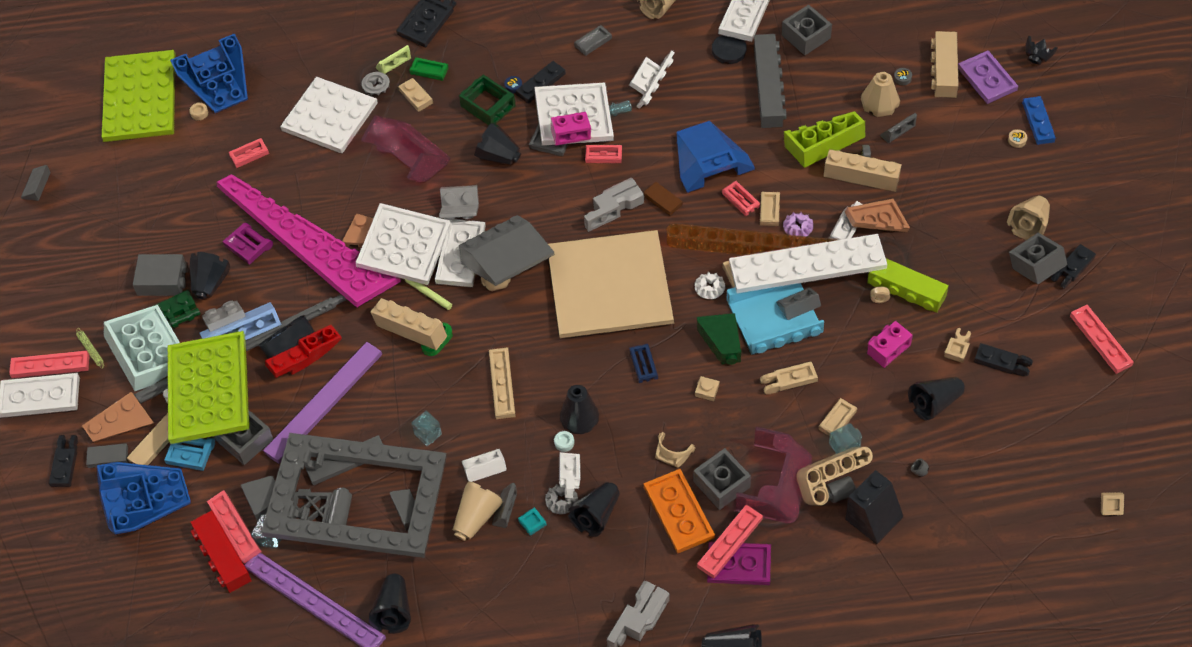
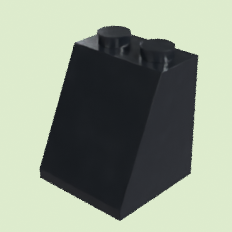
[845,470,903,544]

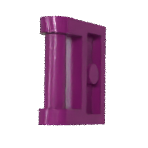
[223,223,273,265]

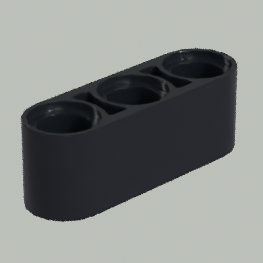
[259,315,315,359]

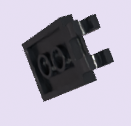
[397,0,457,48]

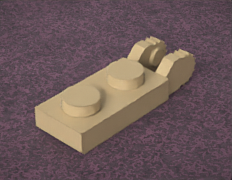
[760,362,818,394]

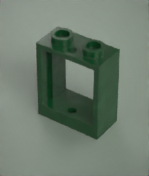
[459,74,516,125]

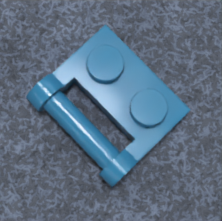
[165,438,215,471]

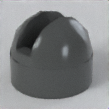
[911,458,929,477]

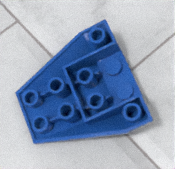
[170,33,248,113]
[676,121,755,193]
[97,462,191,534]

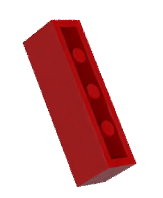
[191,510,252,593]

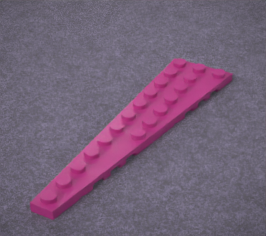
[217,174,400,307]

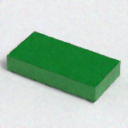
[410,57,449,81]

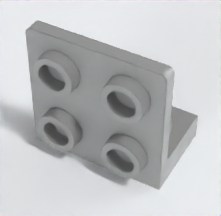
[439,185,479,220]

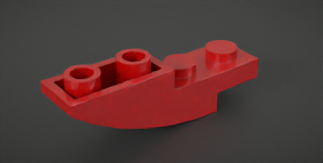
[265,325,342,378]

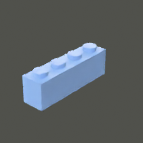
[200,302,281,340]

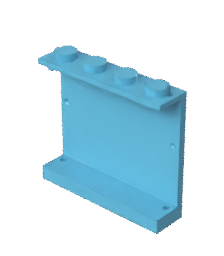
[727,283,824,355]

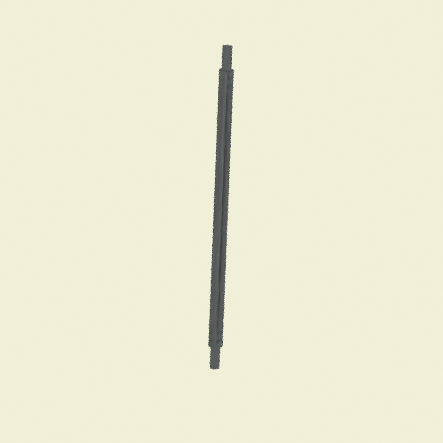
[134,294,347,404]

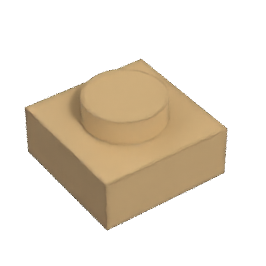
[695,376,719,401]
[1101,493,1124,515]

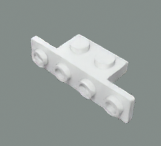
[629,51,675,109]

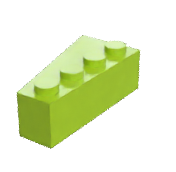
[784,111,865,168]

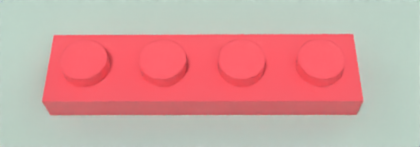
[1070,305,1134,374]
[10,351,89,378]
[207,490,262,563]
[697,505,763,579]

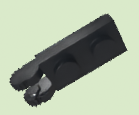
[1051,244,1096,289]
[974,343,1033,376]
[49,435,78,487]

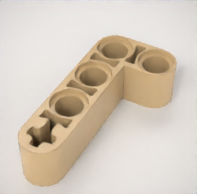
[796,447,873,505]

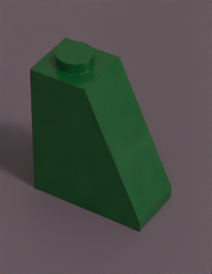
[697,313,741,365]

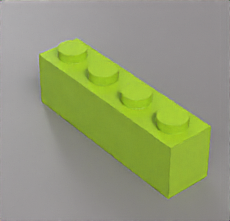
[867,259,949,313]

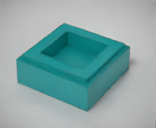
[518,507,547,536]

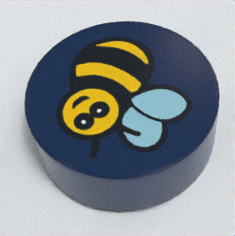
[504,76,522,94]

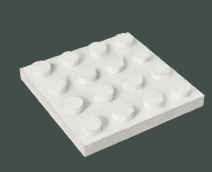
[280,77,378,153]
[535,83,614,145]
[356,203,451,285]

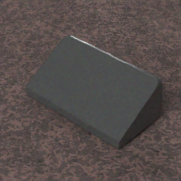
[880,113,917,143]
[21,165,51,201]
[777,287,821,320]
[492,483,517,528]
[390,489,415,531]

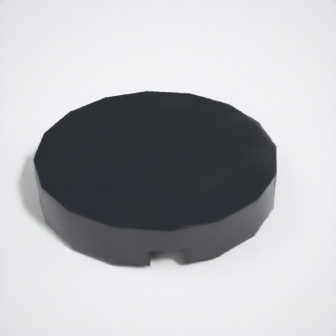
[712,35,747,64]

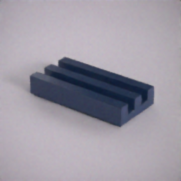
[629,344,658,383]

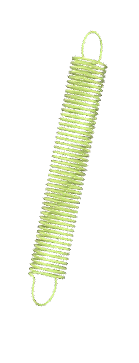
[76,328,103,366]

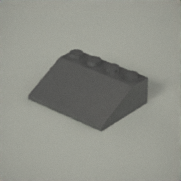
[459,215,555,286]

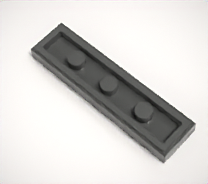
[305,435,383,485]

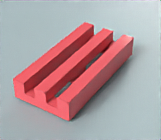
[228,138,269,168]
[585,145,622,163]
[722,181,760,216]

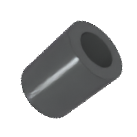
[826,476,856,503]

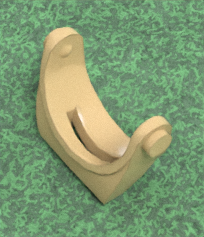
[655,432,695,468]

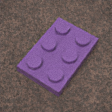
[958,51,1018,104]

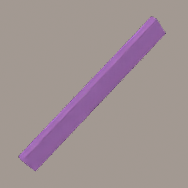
[263,342,382,464]
[244,553,386,647]

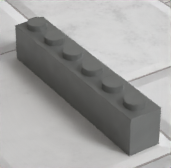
[754,34,787,128]

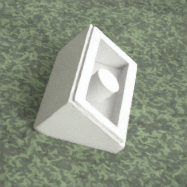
[462,449,507,482]

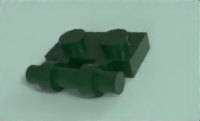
[153,290,200,329]

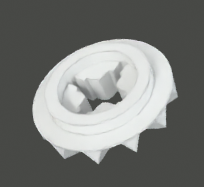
[695,272,725,299]

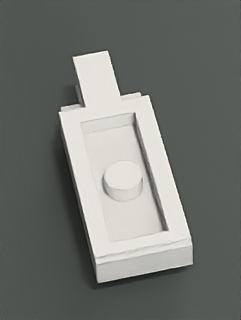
[829,201,863,241]
[559,452,580,498]

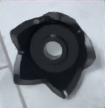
[1025,36,1058,65]

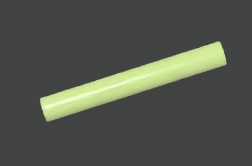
[405,279,452,310]

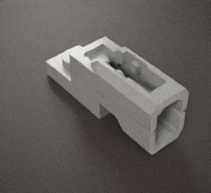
[584,178,644,232]
[607,581,670,647]

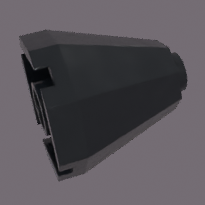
[474,123,521,165]
[190,252,230,300]

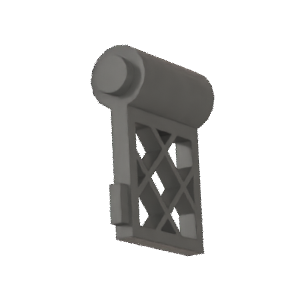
[293,488,352,525]

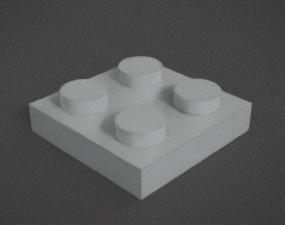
[202,301,246,332]

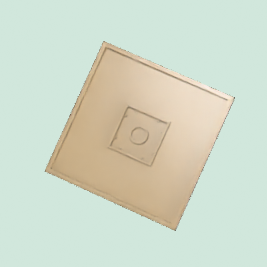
[548,230,674,338]

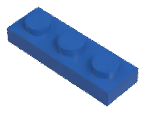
[1022,96,1056,145]

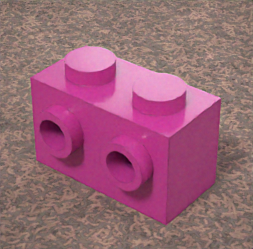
[551,112,591,145]
[867,321,913,368]

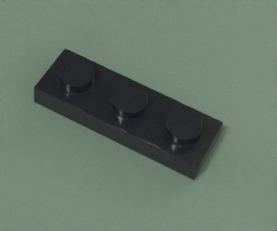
[516,61,566,104]

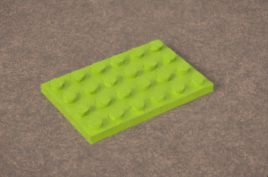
[102,50,175,142]
[167,331,249,444]

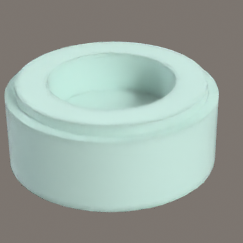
[554,431,574,452]

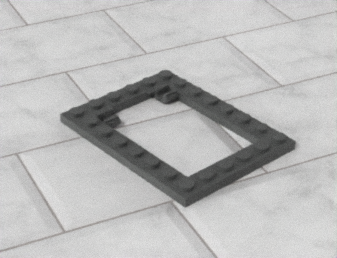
[261,433,447,558]

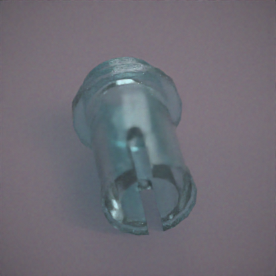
[609,100,632,116]

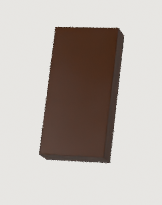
[643,182,683,216]

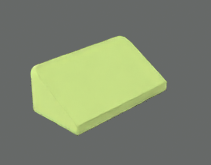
[376,45,411,74]

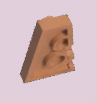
[82,392,154,443]

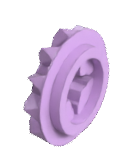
[783,212,813,238]

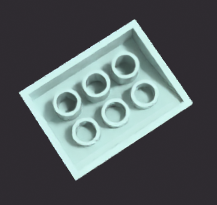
[104,305,180,391]

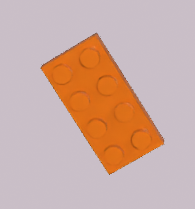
[644,469,715,554]

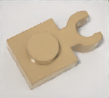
[944,328,971,363]

